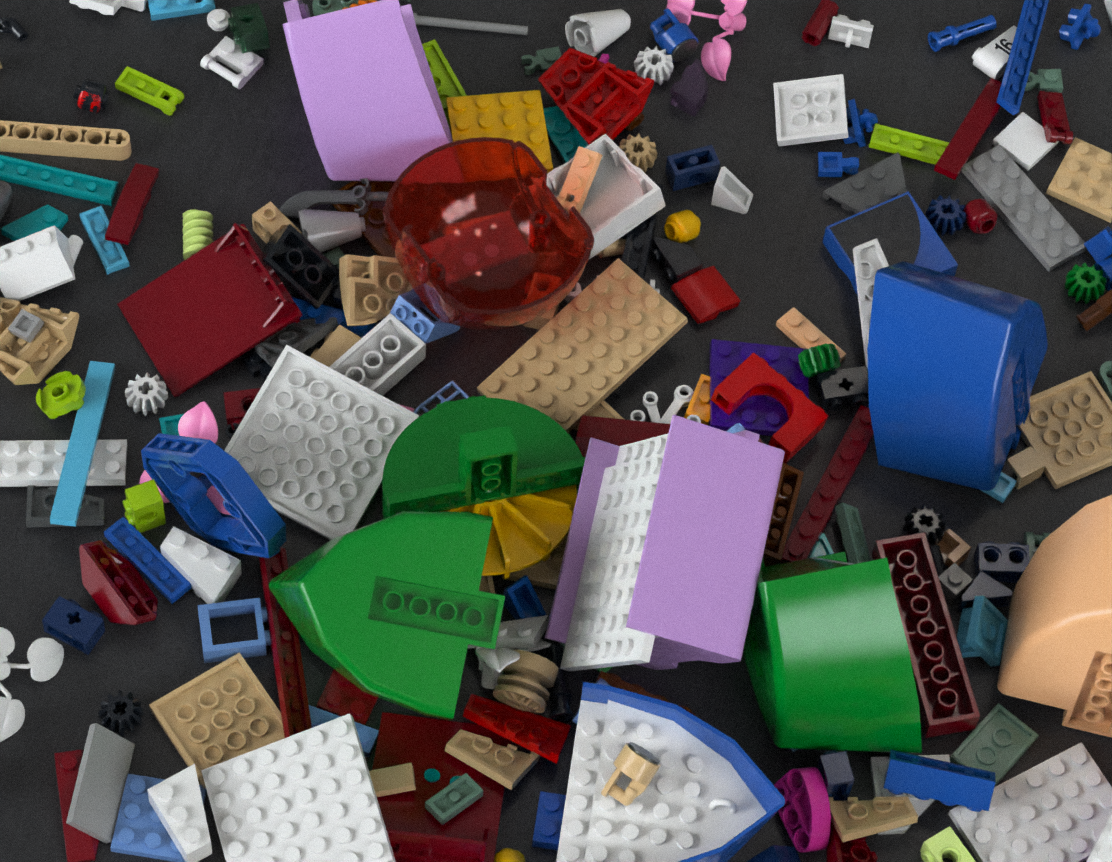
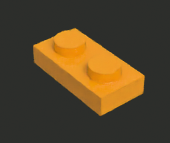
[684,374,710,425]

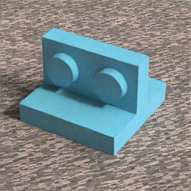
[956,595,1008,666]

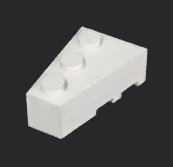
[160,526,242,604]
[147,764,212,862]

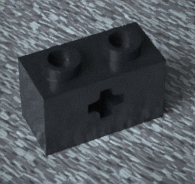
[815,366,869,411]

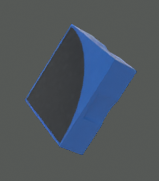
[823,191,958,296]

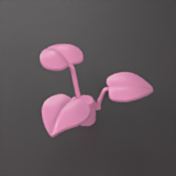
[667,0,748,81]
[140,401,231,515]

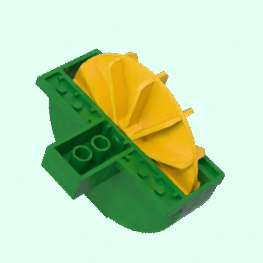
[382,395,586,579]

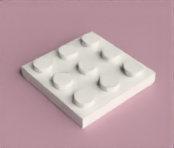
[773,74,849,147]

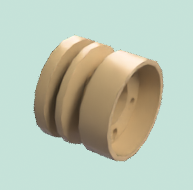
[493,650,558,713]

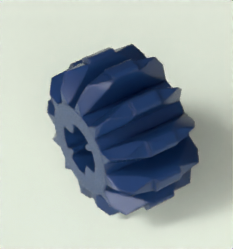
[925,195,966,236]

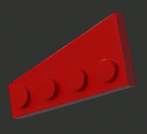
[463,694,571,764]

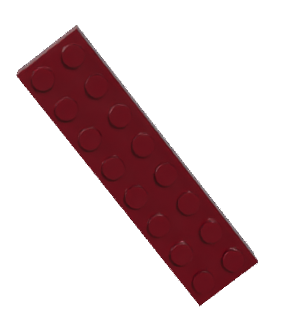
[872,532,980,738]

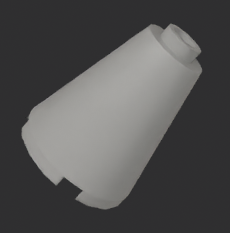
[298,209,366,253]

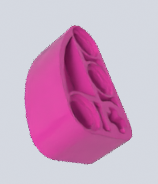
[774,767,831,853]

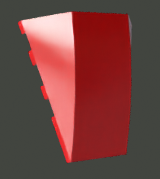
[538,48,655,145]

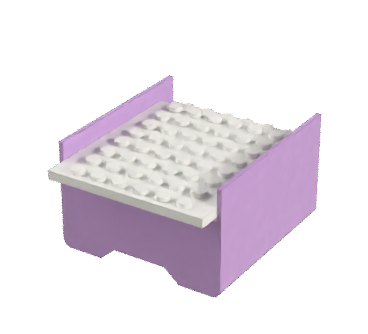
[545,415,785,671]

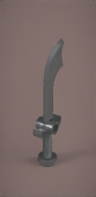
[279,178,408,219]

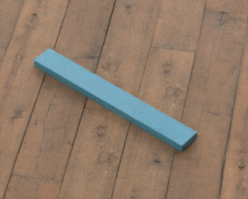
[50,361,115,527]

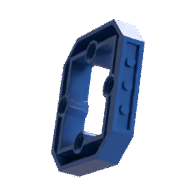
[141,433,287,558]

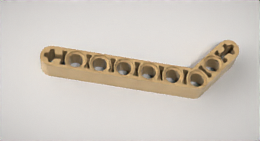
[0,120,132,161]

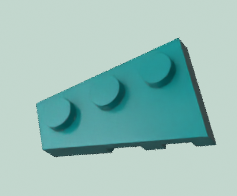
[543,106,588,164]

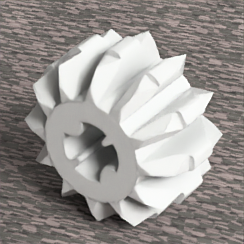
[634,46,674,86]
[125,372,168,416]

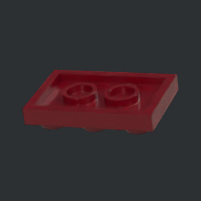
[316,669,378,725]

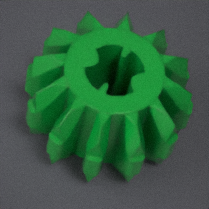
[1064,262,1107,304]
[798,344,841,377]

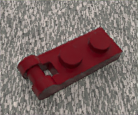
[1037,91,1073,144]

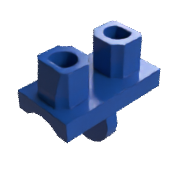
[1059,4,1101,50]
[843,99,878,147]

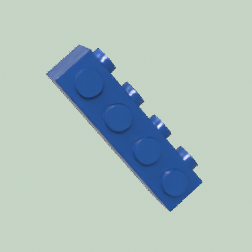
[884,750,996,812]

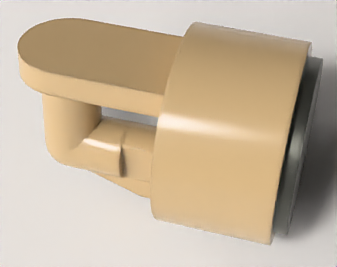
[601,742,661,806]

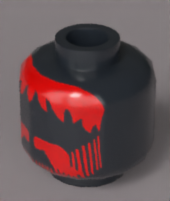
[73,79,110,113]

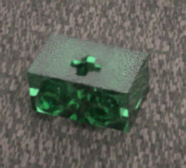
[228,3,270,53]

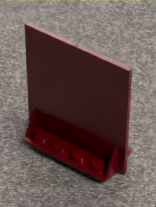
[117,223,302,398]
[372,712,511,862]

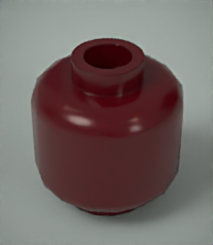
[963,198,997,234]

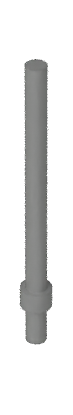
[413,13,528,35]

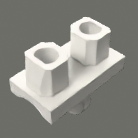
[828,14,874,48]

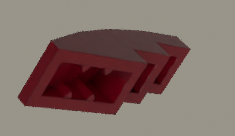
[105,163,159,245]

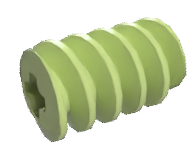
[182,209,213,260]

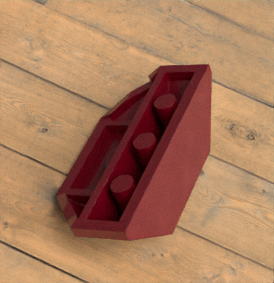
[79,540,158,625]

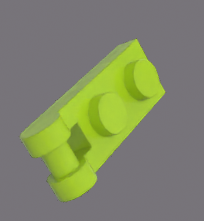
[115,66,185,116]

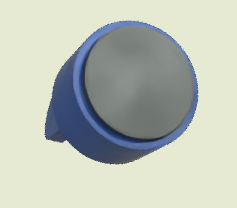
[650,8,698,62]

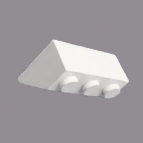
[0,225,75,301]

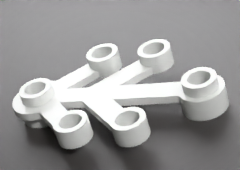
[630,385,701,424]

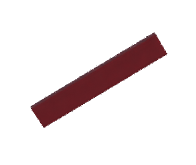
[934,78,1002,180]

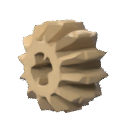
[619,133,657,173]

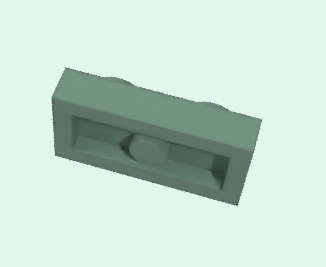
[425,773,483,825]

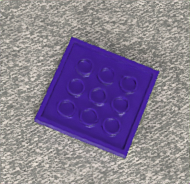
[710,339,809,436]

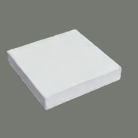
[992,112,1058,171]

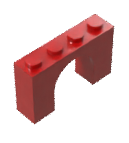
[711,352,828,464]

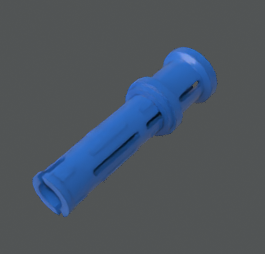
[928,15,997,52]

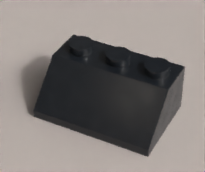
[263,224,340,309]

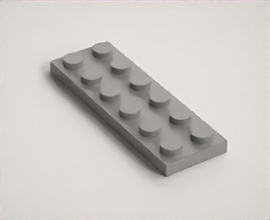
[961,145,1086,272]

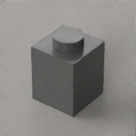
[938,563,973,608]

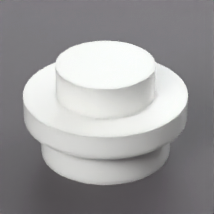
[207,9,230,31]

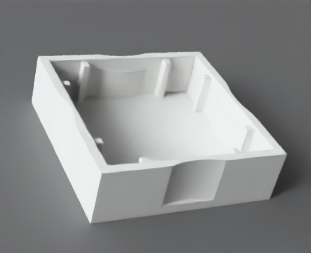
[528,134,666,260]

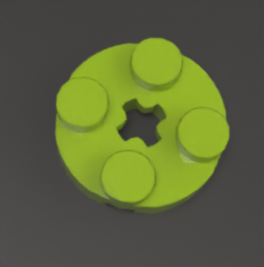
[36,371,86,419]

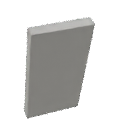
[66,723,135,844]

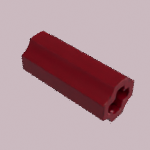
[801,0,839,46]

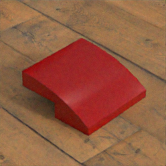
[671,265,741,324]

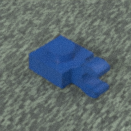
[818,152,859,177]

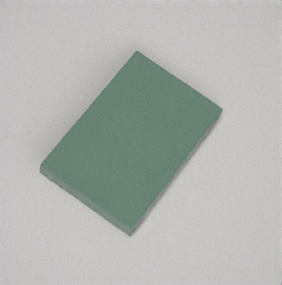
[950,703,1039,786]

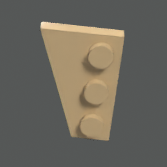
[829,796,918,842]

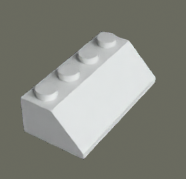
[329,313,426,396]

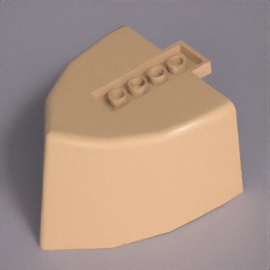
[997,495,1112,738]

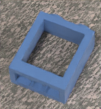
[389,283,468,344]
[197,598,271,663]

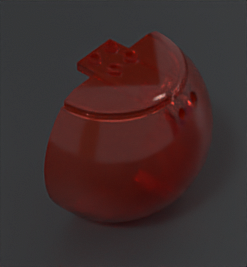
[383,137,594,331]

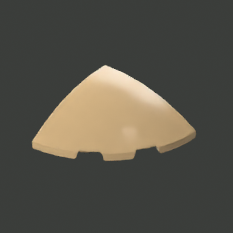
[339,254,419,326]

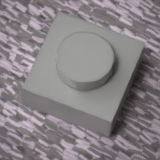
[8,309,44,343]

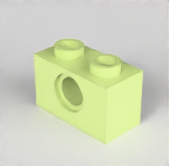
[920,826,976,862]

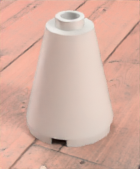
[565,9,631,57]

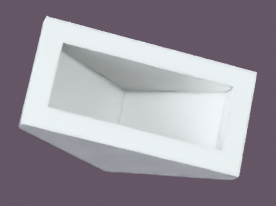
[711,166,754,214]

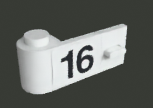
[972,25,1017,80]

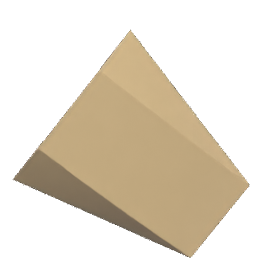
[0,297,80,385]

